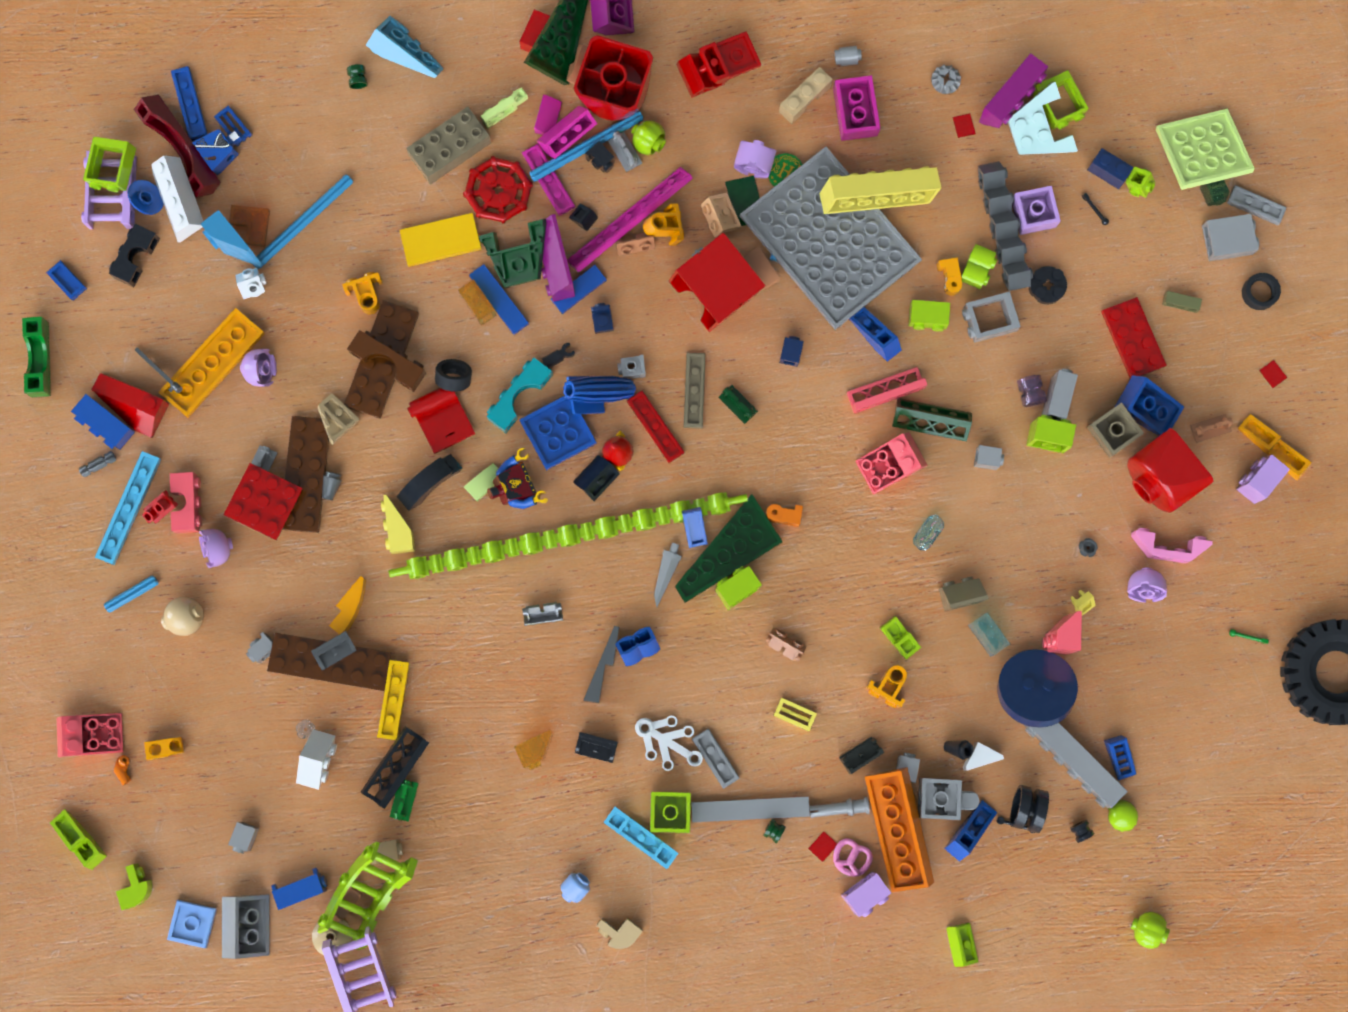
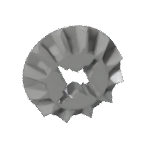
[931,65,961,94]

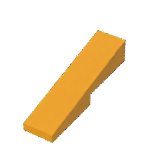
[1238,414,1312,480]

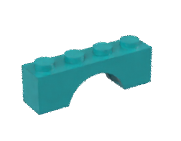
[487,358,553,433]

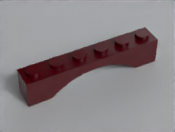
[134,94,221,198]

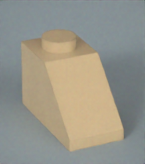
[369,839,403,865]

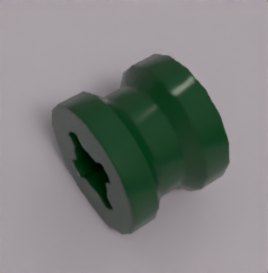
[763,819,786,843]

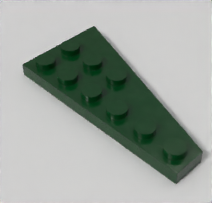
[675,494,782,603]

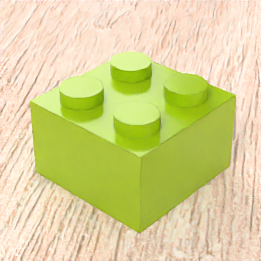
[1026,415,1076,454]
[715,566,762,610]
[650,792,691,833]

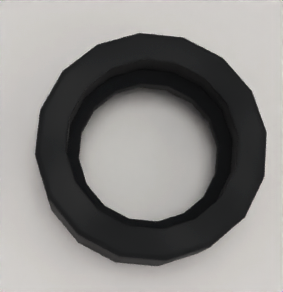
[1242,273,1281,310]
[435,359,472,392]

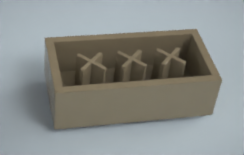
[406,107,491,185]

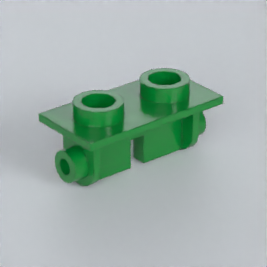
[390,780,419,822]

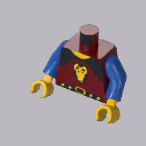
[487,448,548,509]

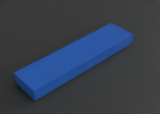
[171,66,208,141]
[469,264,529,335]

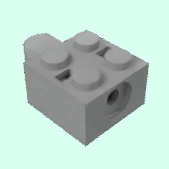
[918,778,979,820]

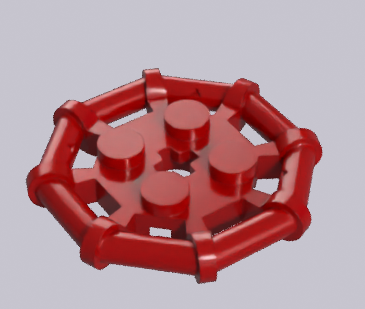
[463,156,533,224]

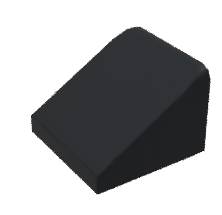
[569,203,598,231]

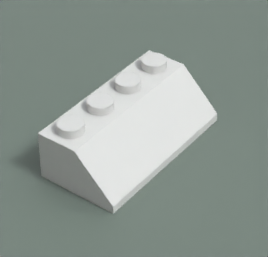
[151,156,203,242]

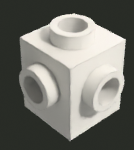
[235,268,267,299]

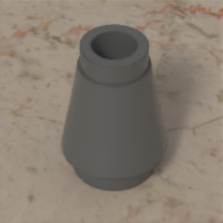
[322,471,342,500]

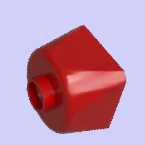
[573,35,653,121]
[1127,428,1214,513]

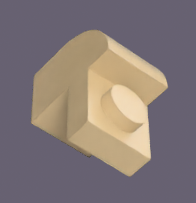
[597,918,643,949]

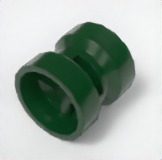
[347,64,368,89]

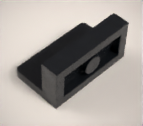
[573,455,620,501]

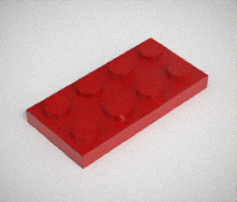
[1101,297,1167,379]

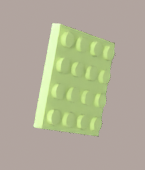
[1156,108,1255,190]

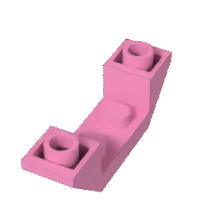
[1131,528,1213,563]

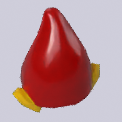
[602,431,634,471]

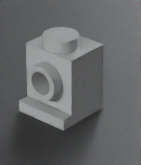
[617,355,646,379]
[246,632,273,663]

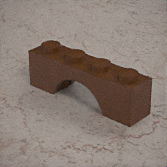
[347,330,426,392]

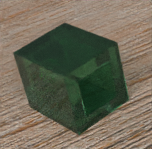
[1200,180,1229,206]

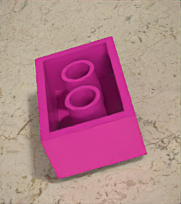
[833,75,880,141]

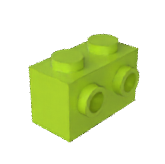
[908,300,950,331]

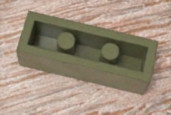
[1162,291,1202,313]

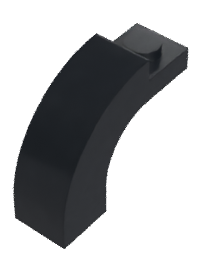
[397,454,462,511]

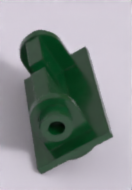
[718,385,758,424]

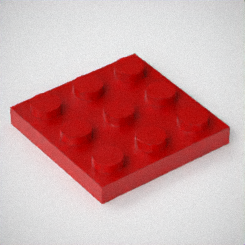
[223,463,303,541]

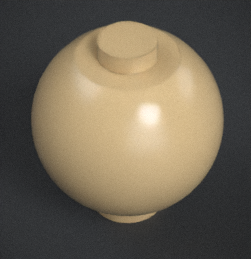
[161,597,204,636]

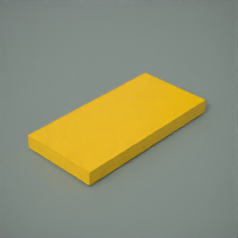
[399,213,482,267]

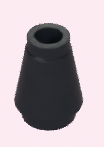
[944,740,973,760]

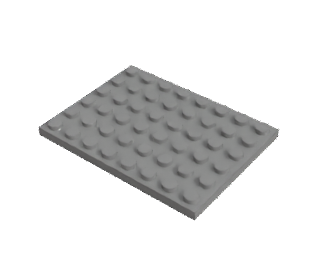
[740,147,922,330]

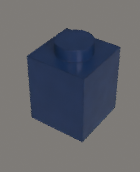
[779,336,804,367]

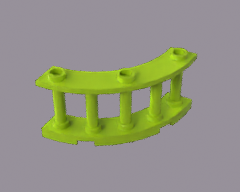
[317,841,418,950]

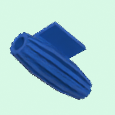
[563,376,636,415]

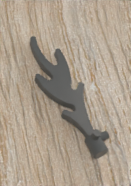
[135,348,183,393]

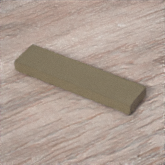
[684,352,705,429]

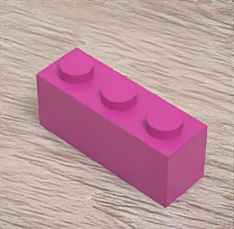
[537,106,597,159]

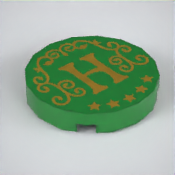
[768,153,803,187]

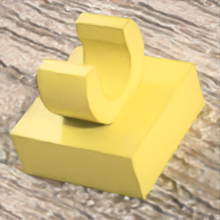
[1071,590,1096,616]

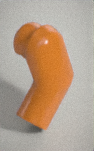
[114,755,131,786]

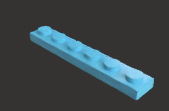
[95,451,161,565]

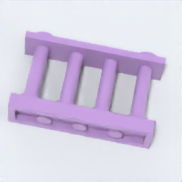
[81,151,137,229]
[322,927,397,1012]

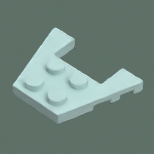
[1008,82,1078,155]

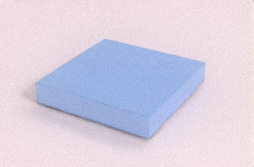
[167,900,217,948]

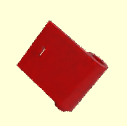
[407,388,475,454]

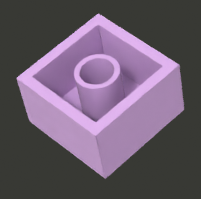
[1012,186,1061,235]
[1236,455,1290,504]
[841,872,891,917]

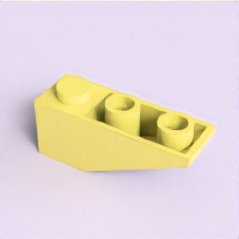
[381,495,415,554]

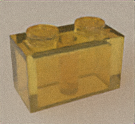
[458,279,497,326]

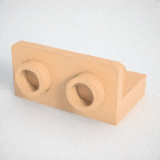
[701,193,741,238]

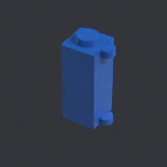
[271,867,328,910]

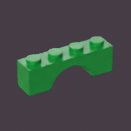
[22,317,51,398]

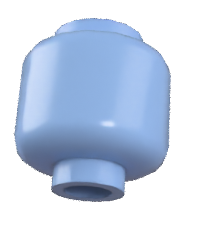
[560,873,590,903]

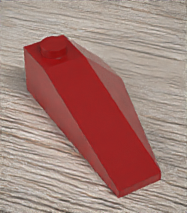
[91,373,169,438]

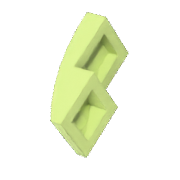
[464,463,498,502]

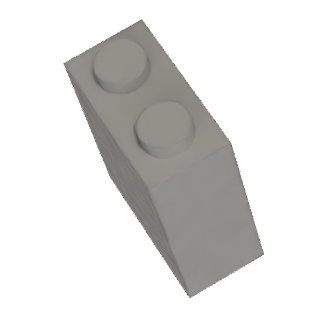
[1202,214,1260,261]
[1042,369,1078,421]

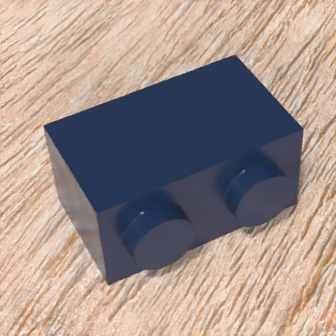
[1087,148,1134,189]

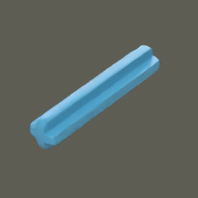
[104,576,159,613]

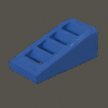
[1104,735,1136,780]

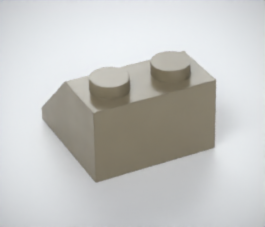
[1087,402,1144,458]
[939,576,989,611]

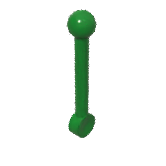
[1229,629,1269,644]

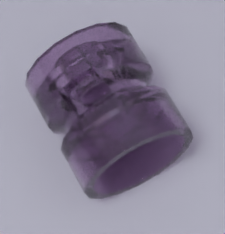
[1016,375,1047,407]

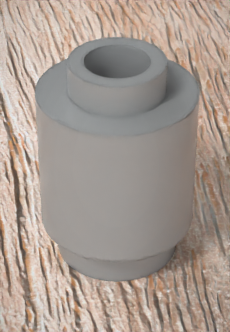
[834,46,862,66]

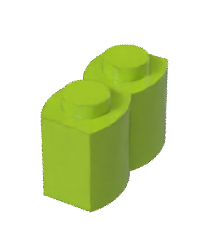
[961,244,998,289]

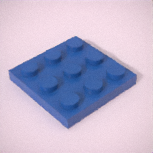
[519,396,597,471]

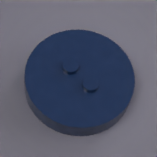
[997,649,1078,727]

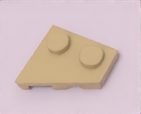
[317,393,359,445]

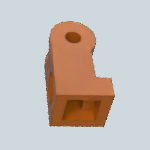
[766,504,803,527]

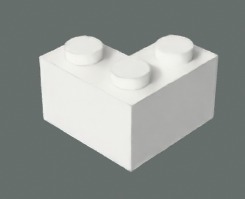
[296,729,337,790]

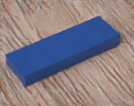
[551,265,607,314]

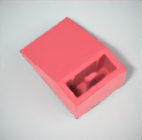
[855,432,928,494]
[57,713,123,757]

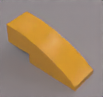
[329,576,367,635]

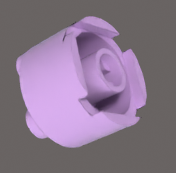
[734,140,776,178]

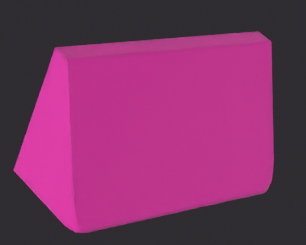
[534,94,562,135]

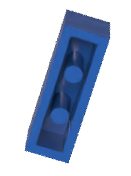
[71,394,135,450]

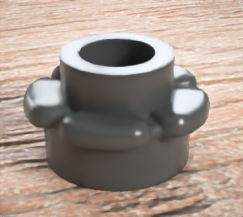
[1079,538,1098,557]

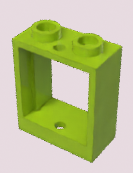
[1033,70,1089,130]
[83,137,136,192]

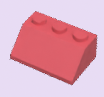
[1042,611,1082,655]

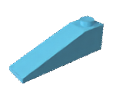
[366,16,443,78]

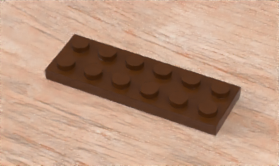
[344,300,419,419]
[283,416,329,533]
[267,633,391,691]

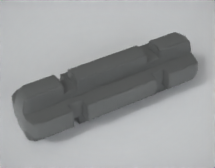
[79,451,117,477]

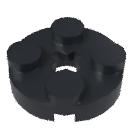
[1028,266,1067,305]

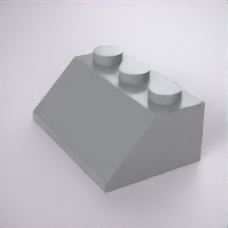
[222,895,269,959]

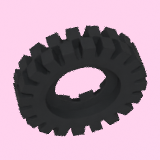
[1280,619,1348,725]

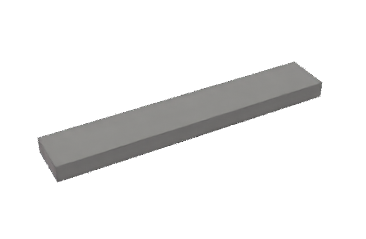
[691,797,810,822]

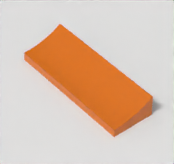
[865,767,934,892]

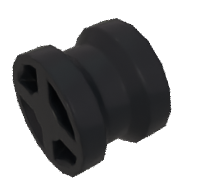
[1070,820,1095,843]

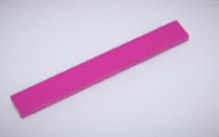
[567,167,693,273]

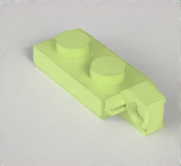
[481,88,528,129]

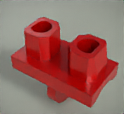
[142,490,178,524]

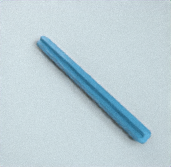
[530,111,643,181]
[254,175,353,269]

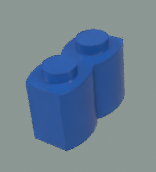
[615,627,661,666]

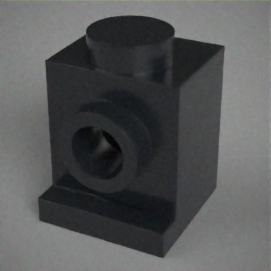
[585,141,615,173]

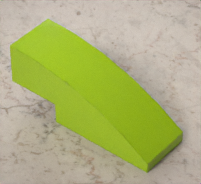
[50,809,107,870]

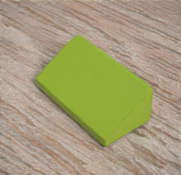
[946,923,979,967]

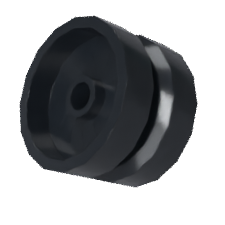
[1010,785,1049,833]

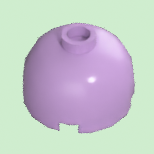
[240,349,277,387]
[199,529,233,568]
[1127,567,1167,603]

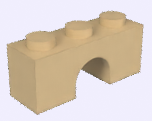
[779,67,833,124]

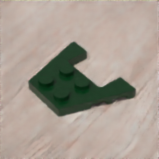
[479,219,546,288]

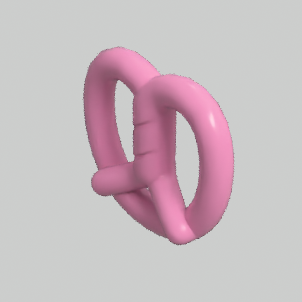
[833,838,873,877]

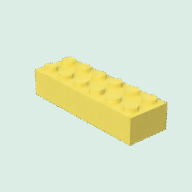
[819,166,941,214]

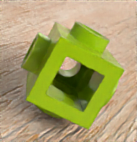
[1125,166,1155,198]

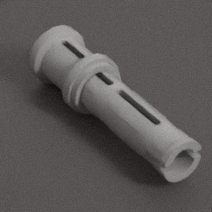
[809,797,870,818]

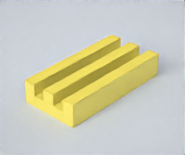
[773,698,817,731]

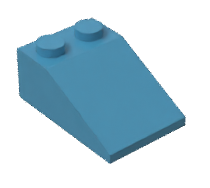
[200,210,262,267]

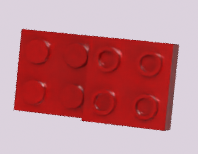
[676,31,762,98]

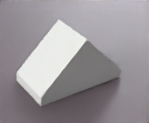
[963,742,1004,771]

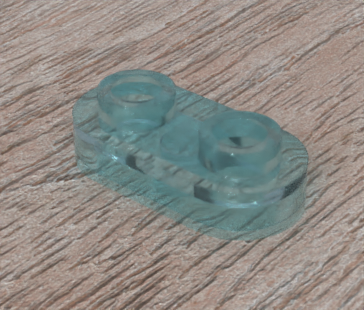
[913,515,944,551]

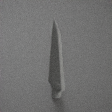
[654,543,682,607]

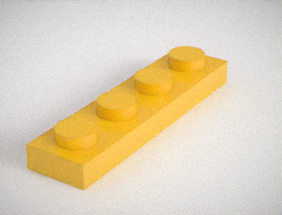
[377,660,410,740]

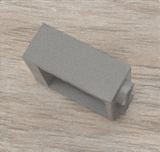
[962,291,1021,343]

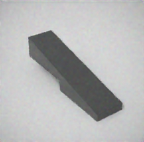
[583,626,619,704]

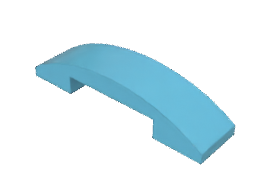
[603,807,679,869]

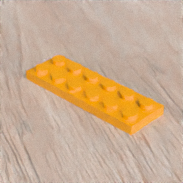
[158,308,265,418]

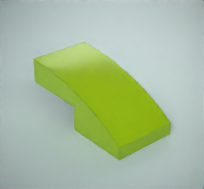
[880,616,921,660]

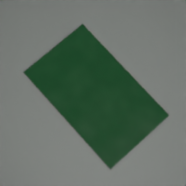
[725,176,760,226]

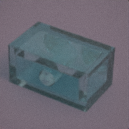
[968,612,1010,657]

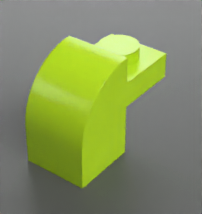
[116,863,153,910]

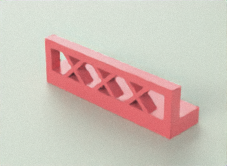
[847,367,927,414]

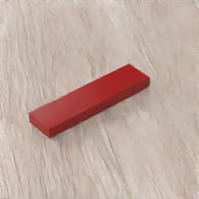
[626,390,685,463]

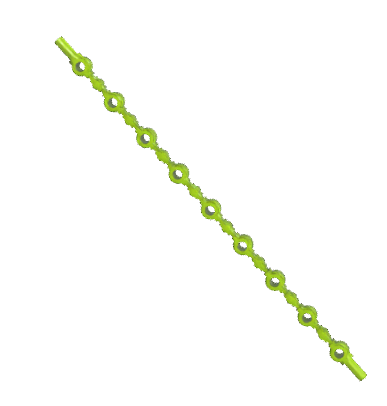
[388,492,748,579]

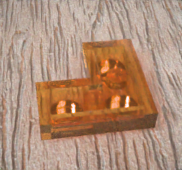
[229,205,270,247]

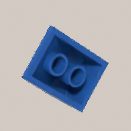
[1115,375,1184,436]

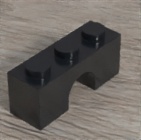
[109,224,160,288]

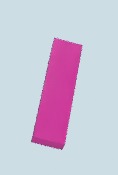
[522,144,575,216]

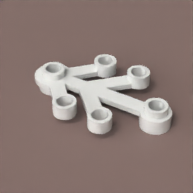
[635,715,703,771]

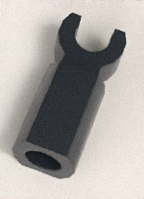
[541,343,575,369]

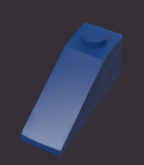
[849,307,902,362]
[944,800,997,862]

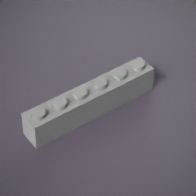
[1024,723,1128,808]

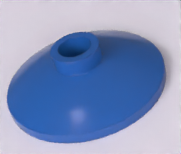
[127,180,164,215]

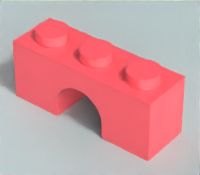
[170,472,202,533]

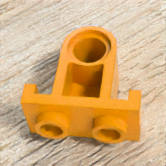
[643,204,684,246]
[342,272,383,315]
[866,665,907,709]

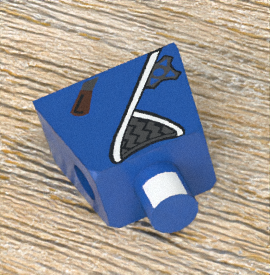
[192,129,242,176]

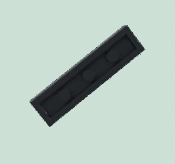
[361,726,429,809]

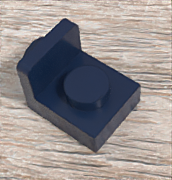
[591,303,614,334]

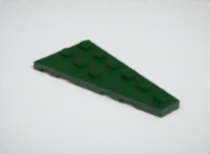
[523,0,588,85]

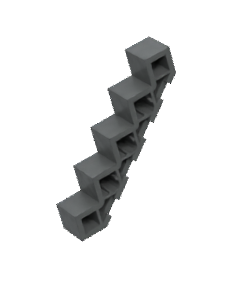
[978,161,1033,291]

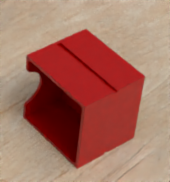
[669,233,766,333]

